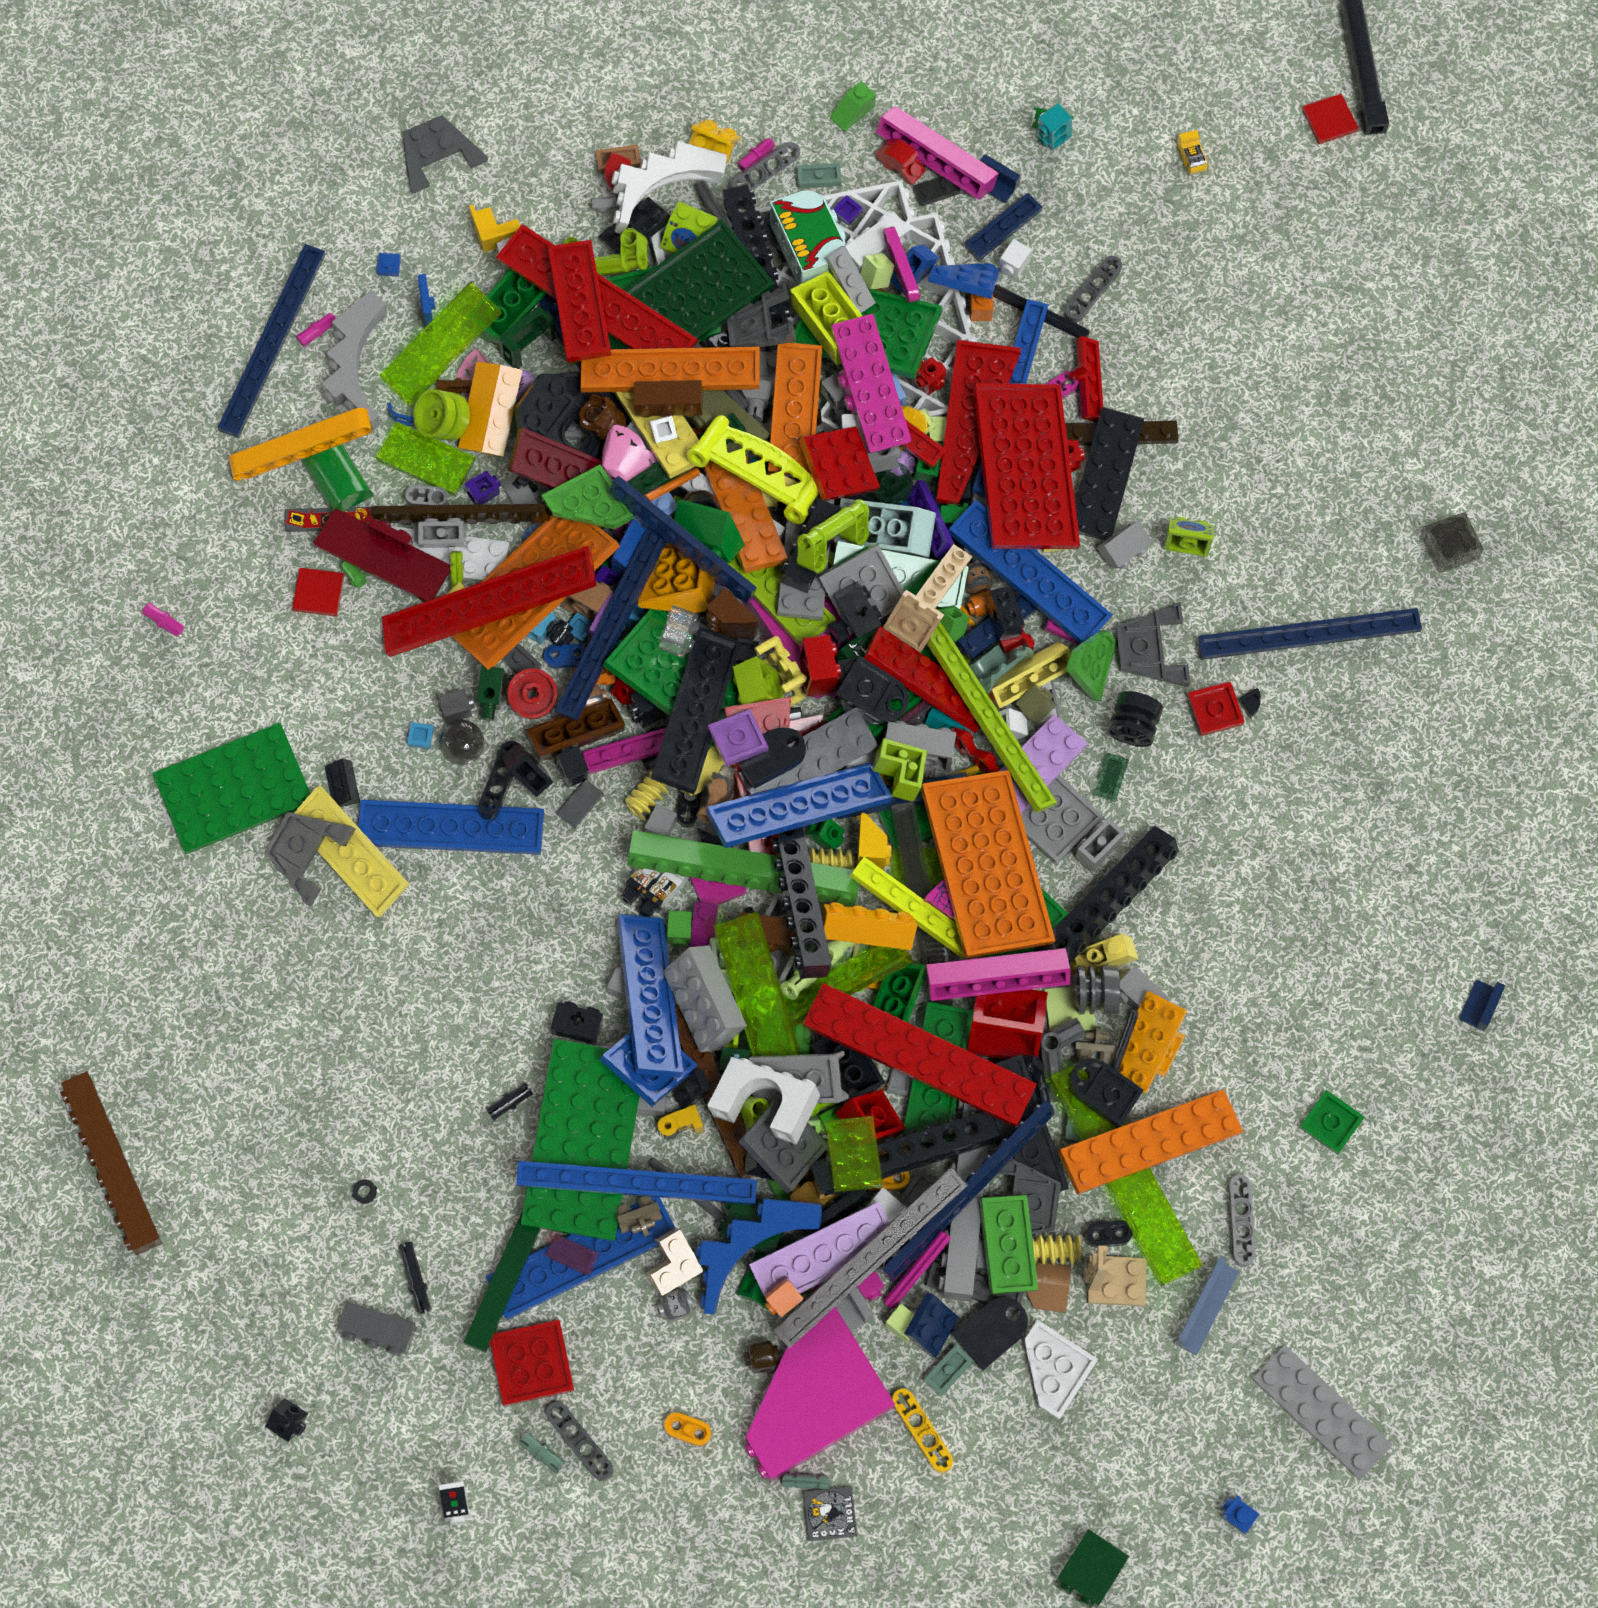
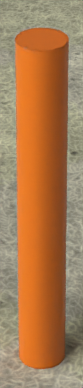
[644,467,700,501]

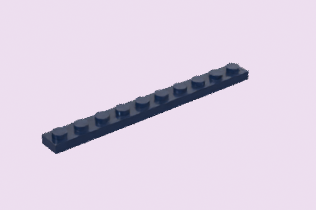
[217,244,326,438]
[555,527,667,721]
[1197,608,1422,660]
[882,1100,1055,1283]

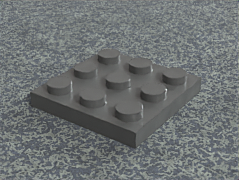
[738,1094,829,1193]

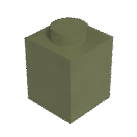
[1016,685,1057,724]

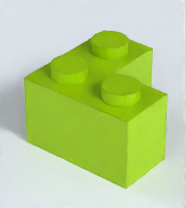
[873,738,927,802]

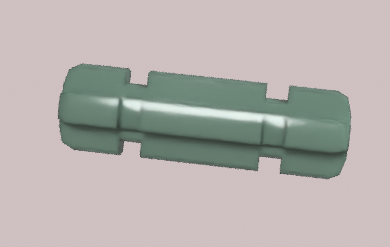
[782,1473,830,1490]

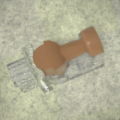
[696,764,735,835]

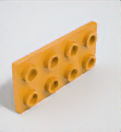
[1110,991,1187,1094]

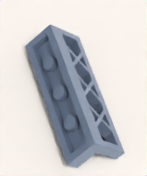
[1175,1256,1239,1356]

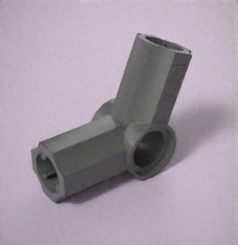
[1040,1018,1086,1079]

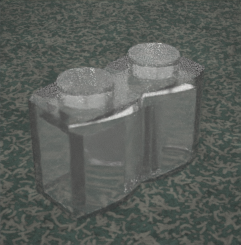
[658,605,700,658]

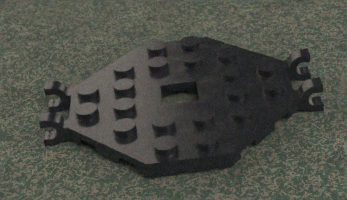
[512,372,631,504]

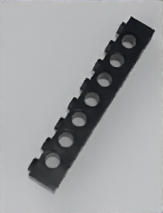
[723,184,793,352]
[1034,826,1179,965]
[770,827,832,979]
[810,1110,1000,1200]

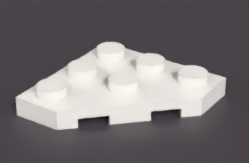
[1024,1320,1098,1420]

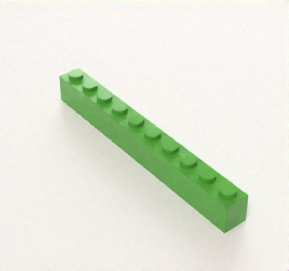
[627,830,859,906]

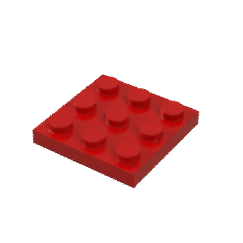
[799,426,880,501]
[491,1320,574,1407]

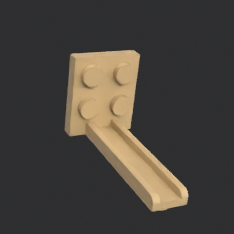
[883,544,972,653]
[1085,1246,1146,1307]

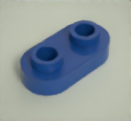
[544,644,586,669]

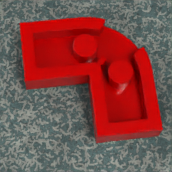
[951,727,999,773]

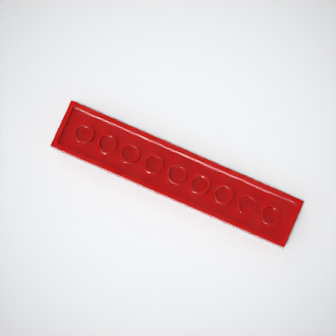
[496,224,698,349]
[382,546,597,657]
[803,983,1037,1127]

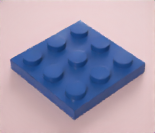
[600,1032,698,1107]

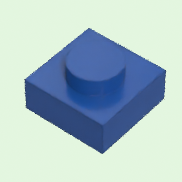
[377,253,401,277]

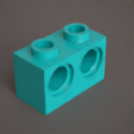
[1038,103,1072,151]

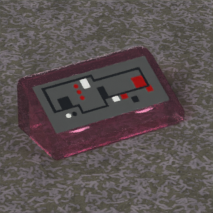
[898,700,939,726]

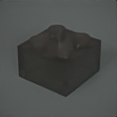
[1421,512,1484,574]

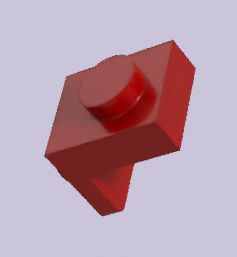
[999,630,1035,654]

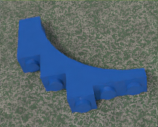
[696,1197,823,1315]

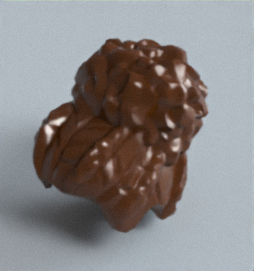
[578,394,626,440]

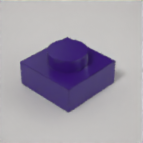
[832,195,863,226]

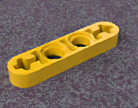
[892,1389,953,1473]

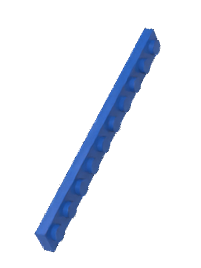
[972,299,1048,497]
[516,1161,757,1205]

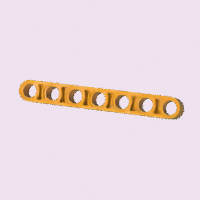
[228,408,372,481]

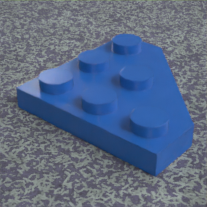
[928,263,1000,299]

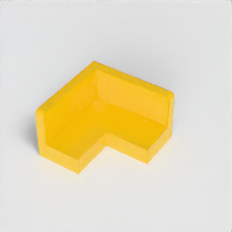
[469,204,521,253]

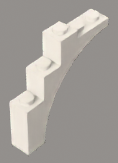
[611,141,727,234]

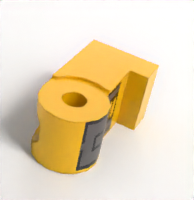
[1177,130,1207,175]
[658,1105,704,1140]

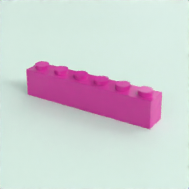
[876,106,999,200]
[926,948,1070,1001]

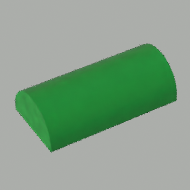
[300,444,374,512]

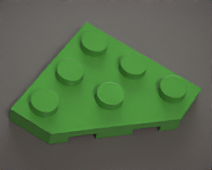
[542,464,634,529]
[1067,630,1117,701]

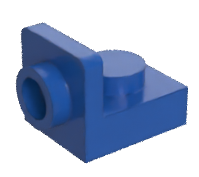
[1221,1495,1259,1534]

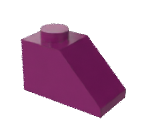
[690,902,718,947]

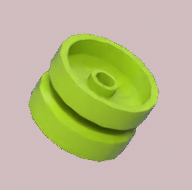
[413,389,470,441]

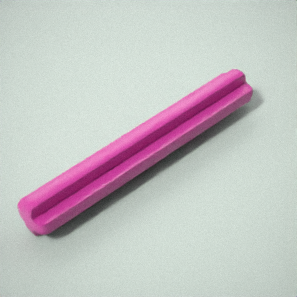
[884,1231,951,1309]

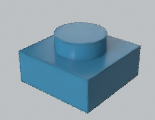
[568,612,593,644]
[407,722,434,749]

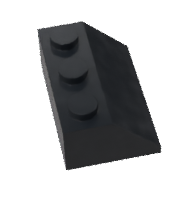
[809,1037,886,1108]

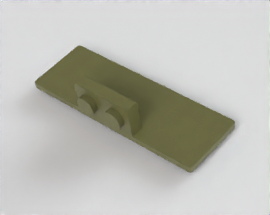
[687,390,770,456]

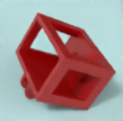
[967,989,1048,1062]

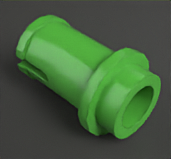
[340,562,367,588]

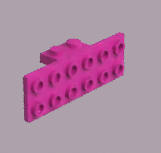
[831,314,911,453]

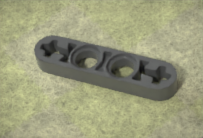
[728,142,800,191]
[1064,256,1122,323]
[546,1402,613,1481]

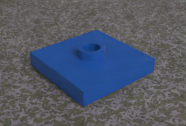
[417,274,436,333]

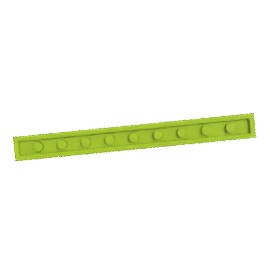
[927,622,1057,813]

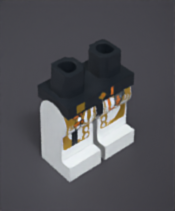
[621,868,688,917]

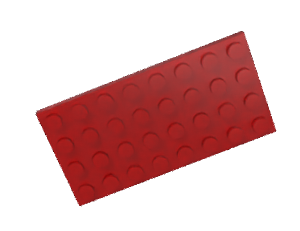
[973,383,1080,549]

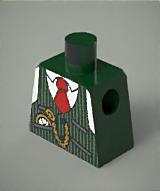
[477,665,507,721]

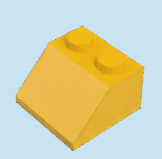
[857,813,891,871]

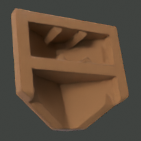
[1026,1262,1071,1313]

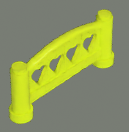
[687,415,819,524]

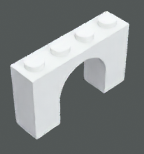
[707,1057,821,1144]

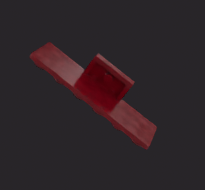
[314,508,450,601]

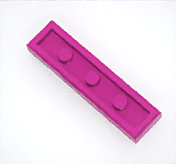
[582,728,666,774]

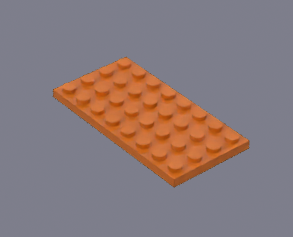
[451,515,620,670]
[921,770,1055,959]

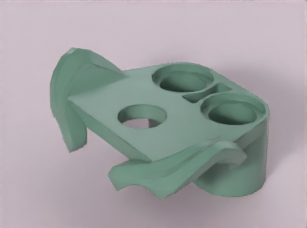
[968,643,1034,694]

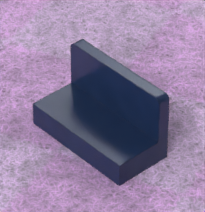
[980,154,1021,203]
[1459,980,1506,1031]

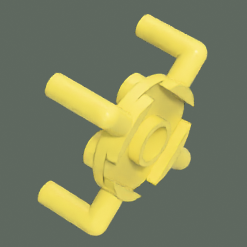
[754,636,807,707]

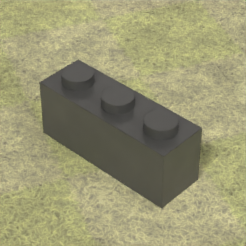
[337,1302,417,1356]

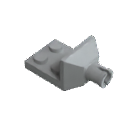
[738,351,777,423]

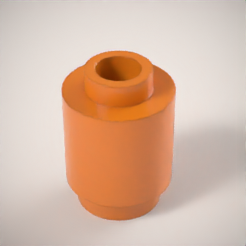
[965,590,989,618]

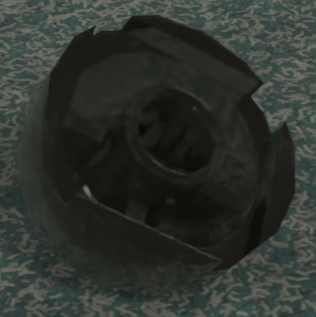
[439,719,485,766]

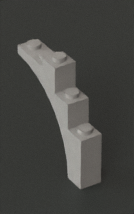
[321,290,388,431]

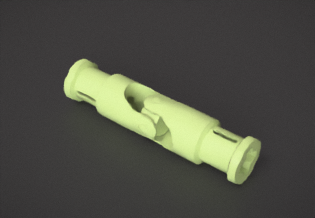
[780,940,856,1000]

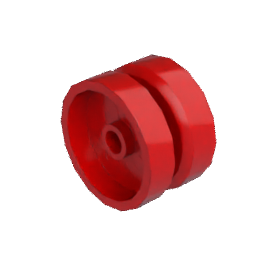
[507,668,558,720]

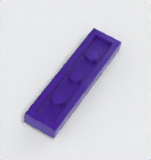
[907,480,954,559]

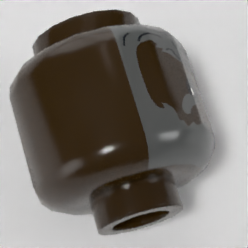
[744,1340,779,1374]

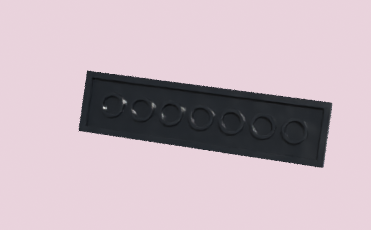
[650,626,741,795]

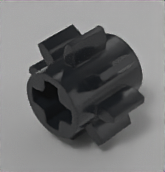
[546,619,574,647]

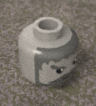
[657,1288,694,1322]

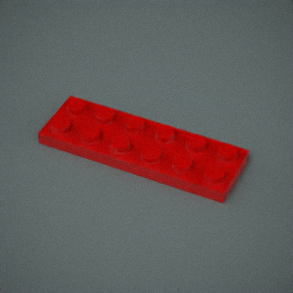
[548,240,611,363]
[864,626,980,733]

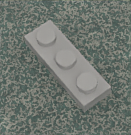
[824,246,875,313]

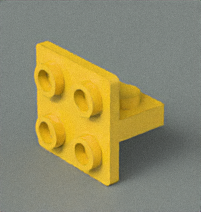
[689,119,741,163]

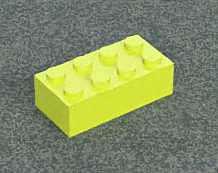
[790,271,862,365]

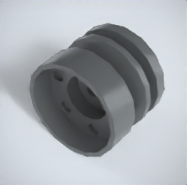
[1073,965,1120,1015]

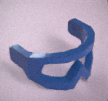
[387,403,415,426]

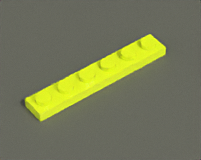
[850,857,964,958]

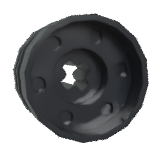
[1107,691,1164,747]

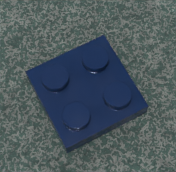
[904,1292,959,1358]

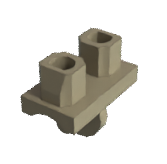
[1075,1026,1117,1065]
[617,1196,662,1237]

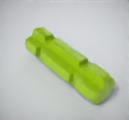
[450,551,464,589]

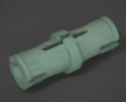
[518,1431,566,1474]

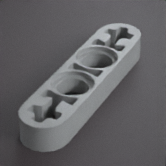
[1229,1174,1255,1267]

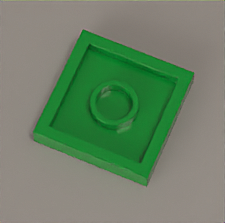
[1299,1090,1365,1155]

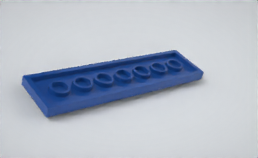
[948,500,1113,644]
[706,762,892,848]
[358,800,544,855]
[617,914,683,1077]
[486,1197,675,1320]

